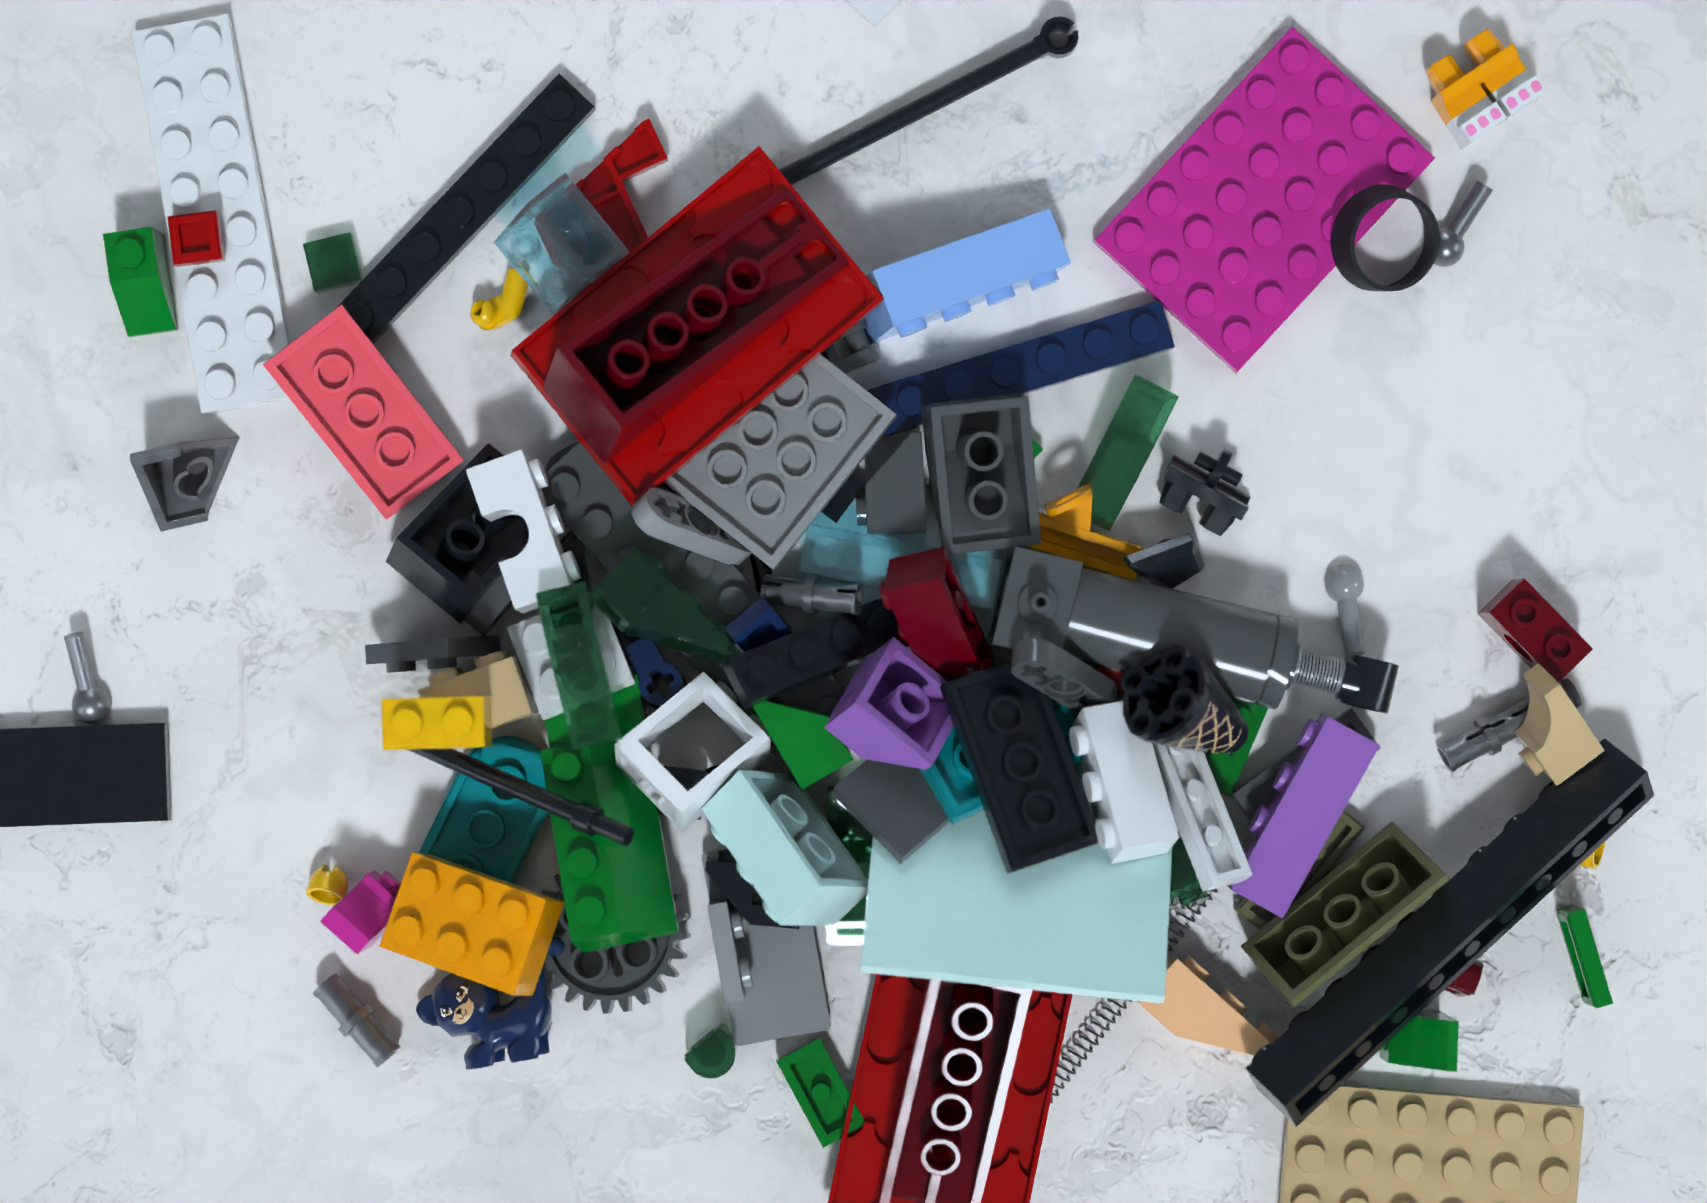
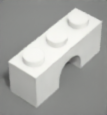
[466,449,581,613]

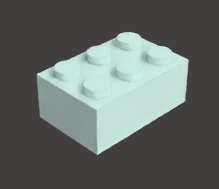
[701,770,868,926]

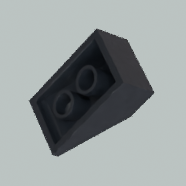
[386,443,549,624]

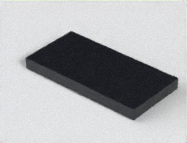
[939,661,1098,875]
[0,723,171,827]

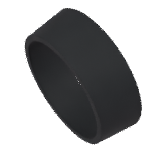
[1331,184,1440,291]

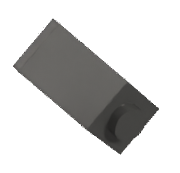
[856,433,927,536]

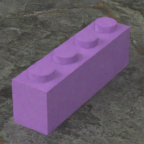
[1228,713,1380,918]

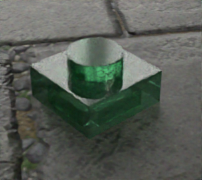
[303,232,364,293]

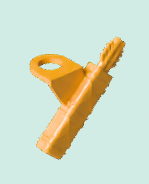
[1029,482,1144,580]

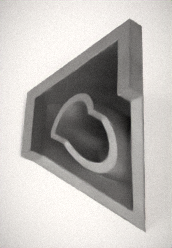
[130,437,240,532]

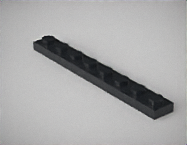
[335,74,596,344]

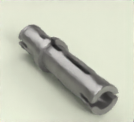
[1437,678,1582,772]

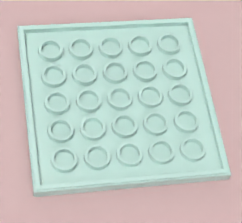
[860,765,1172,1003]

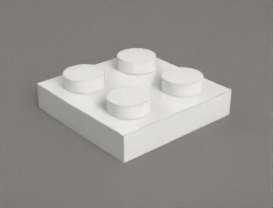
[506,591,635,721]

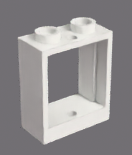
[614,672,771,832]

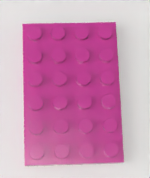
[1093,27,1435,374]

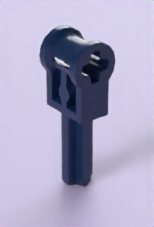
[593,578,687,709]

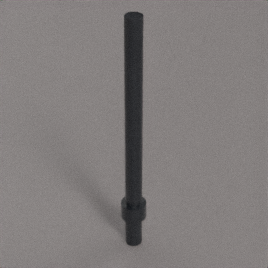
[406,748,635,846]

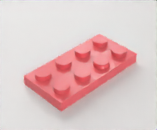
[263,304,464,520]

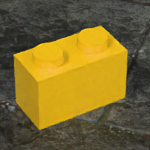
[381,696,492,750]

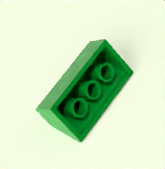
[540,740,680,953]

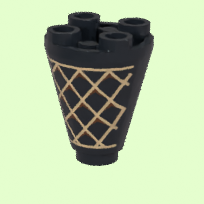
[1121,645,1248,754]

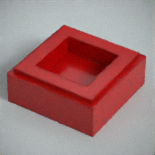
[167,210,225,267]

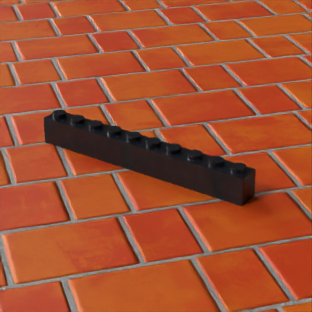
[1245,738,1654,1127]

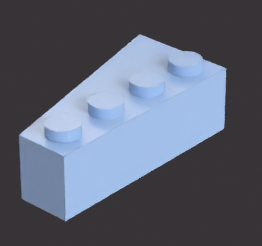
[864,208,1071,344]

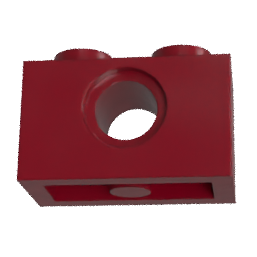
[1477,578,1593,683]

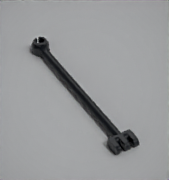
[779,16,1079,185]

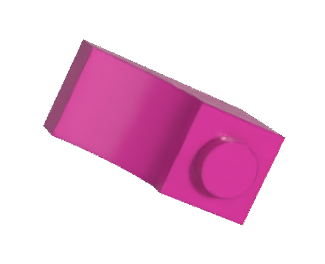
[320,870,401,955]

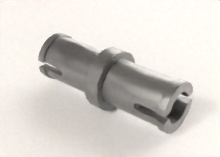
[761,574,864,615]
[312,973,400,1067]

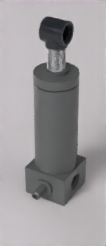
[987,546,1399,714]

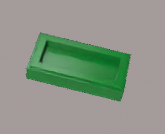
[1556,905,1613,1008]

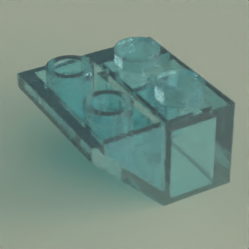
[494,173,630,315]

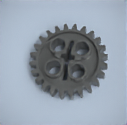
[541,874,691,1014]

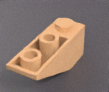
[1137,954,1280,1056]

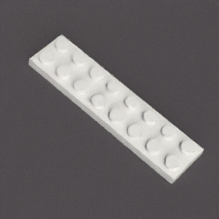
[131,14,291,415]

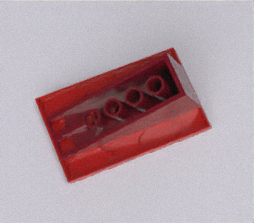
[510,146,884,506]
[828,974,1072,1203]

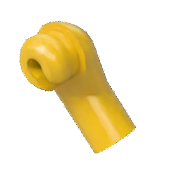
[470,268,531,330]

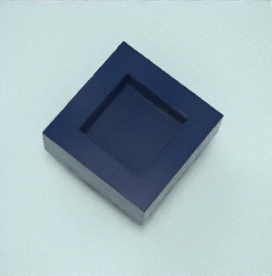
[724,597,793,652]

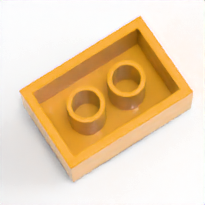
[379,852,564,996]

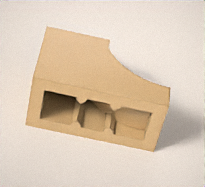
[1513,663,1605,786]

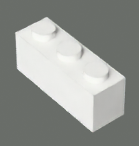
[1069,701,1179,864]

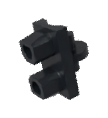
[1159,448,1251,536]

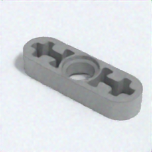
[631,488,752,566]

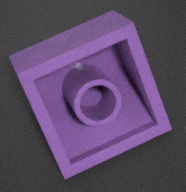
[824,637,953,770]

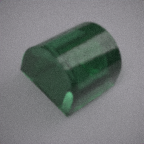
[684,1023,737,1079]

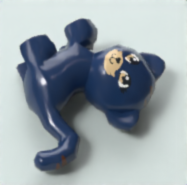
[416,936,565,1070]

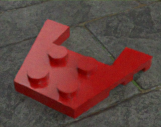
[536,119,669,300]

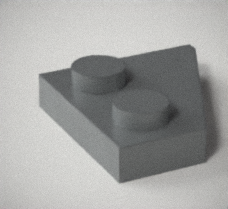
[365,635,501,673]

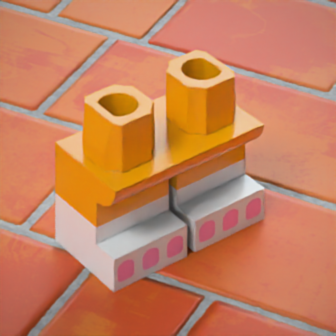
[1425,28,1548,150]

